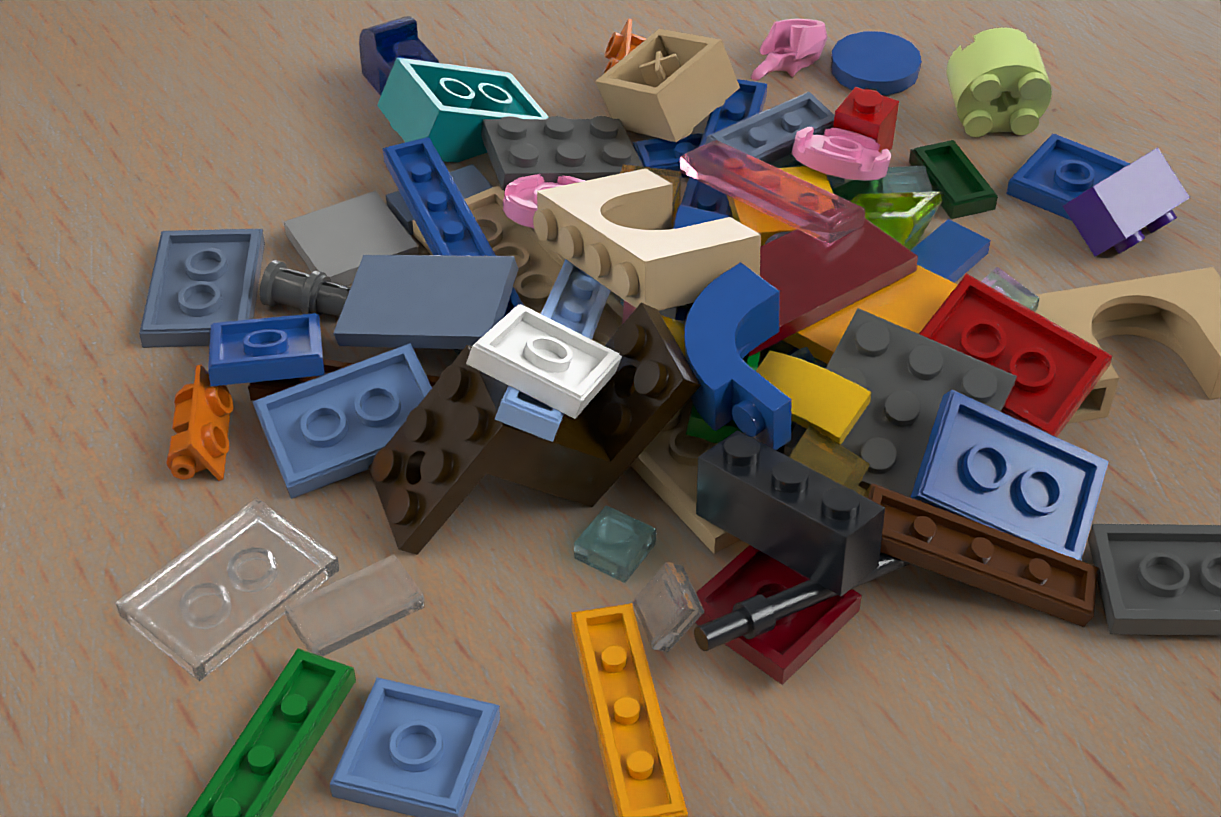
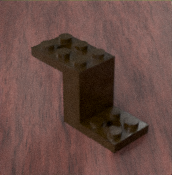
[368,302,701,555]

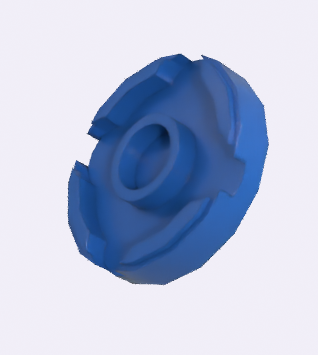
[831,31,922,95]

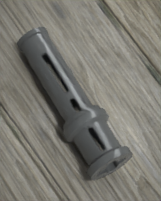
[260,260,350,317]

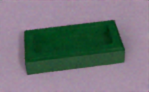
[909,140,998,219]

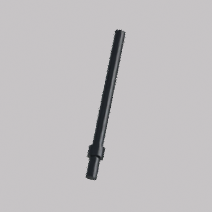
[694,552,912,651]

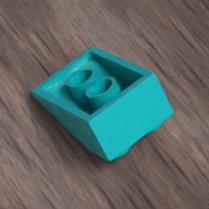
[377,57,549,163]

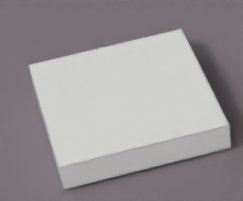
[466,304,622,419]

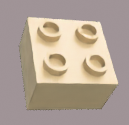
[595,29,740,142]

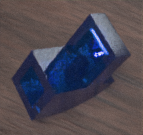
[359,16,439,96]

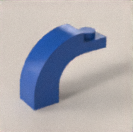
[685,262,792,450]

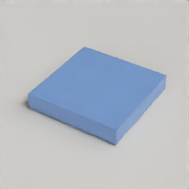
[330,677,500,817]

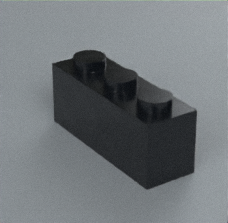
[696,430,885,596]

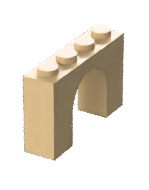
[533,168,761,311]
[1015,267,1221,424]

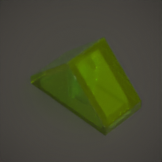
[845,192,942,250]

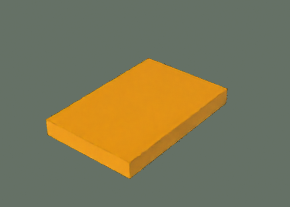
[783,265,958,364]

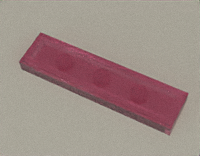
[680,140,865,244]

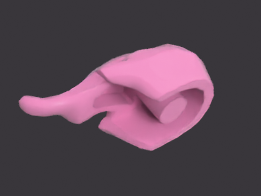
[751,19,827,81]

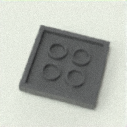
[783,308,1017,497]

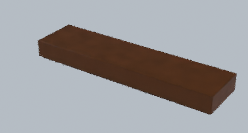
[864,483,1098,627]

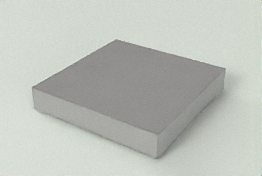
[284,191,419,286]

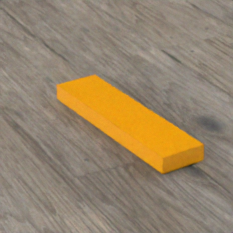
[571,603,688,817]

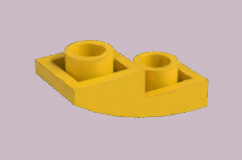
[756,351,871,447]

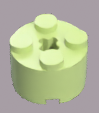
[946,28,1052,137]

